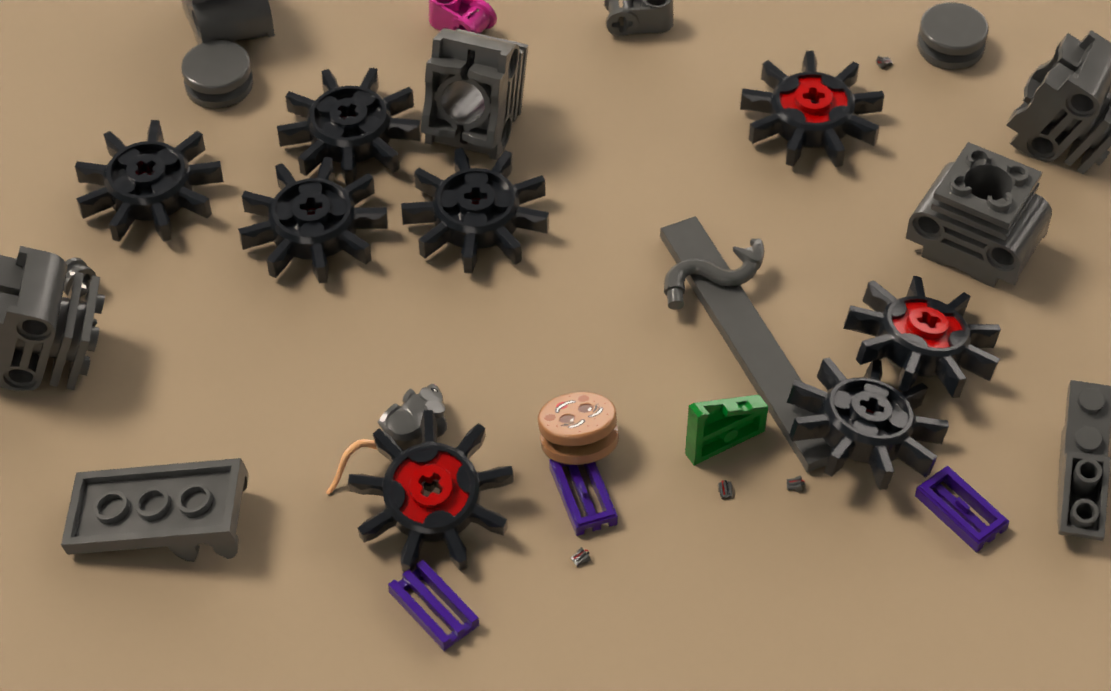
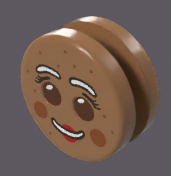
[538,392,619,465]

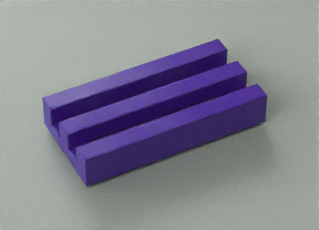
[549,459,618,536]
[915,465,1010,553]
[388,560,479,651]

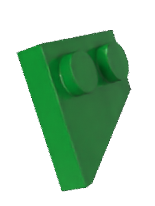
[685,395,768,466]

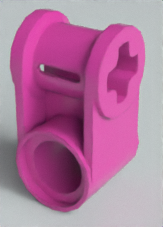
[429,0,497,34]

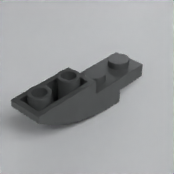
[1057,380,1111,541]

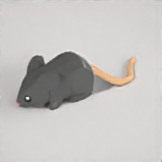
[326,384,447,495]

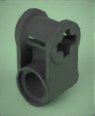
[604,0,674,36]

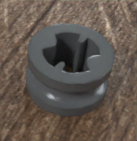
[63,257,96,297]

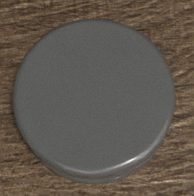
[917,2,989,70]
[181,40,253,109]

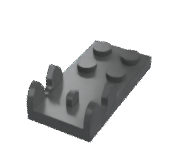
[61,458,249,562]

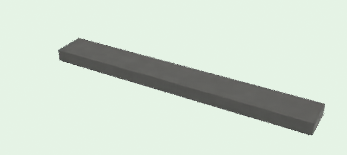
[660,216,832,472]

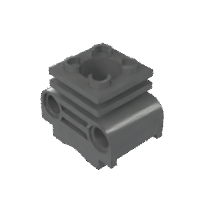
[181,0,275,45]
[421,28,528,160]
[1006,30,1111,174]
[906,142,1052,288]
[0,246,105,391]

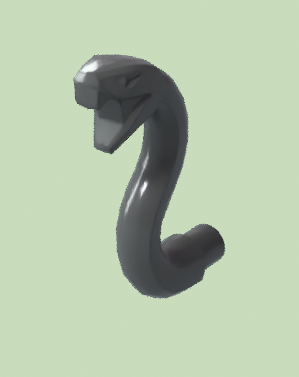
[664,238,765,310]

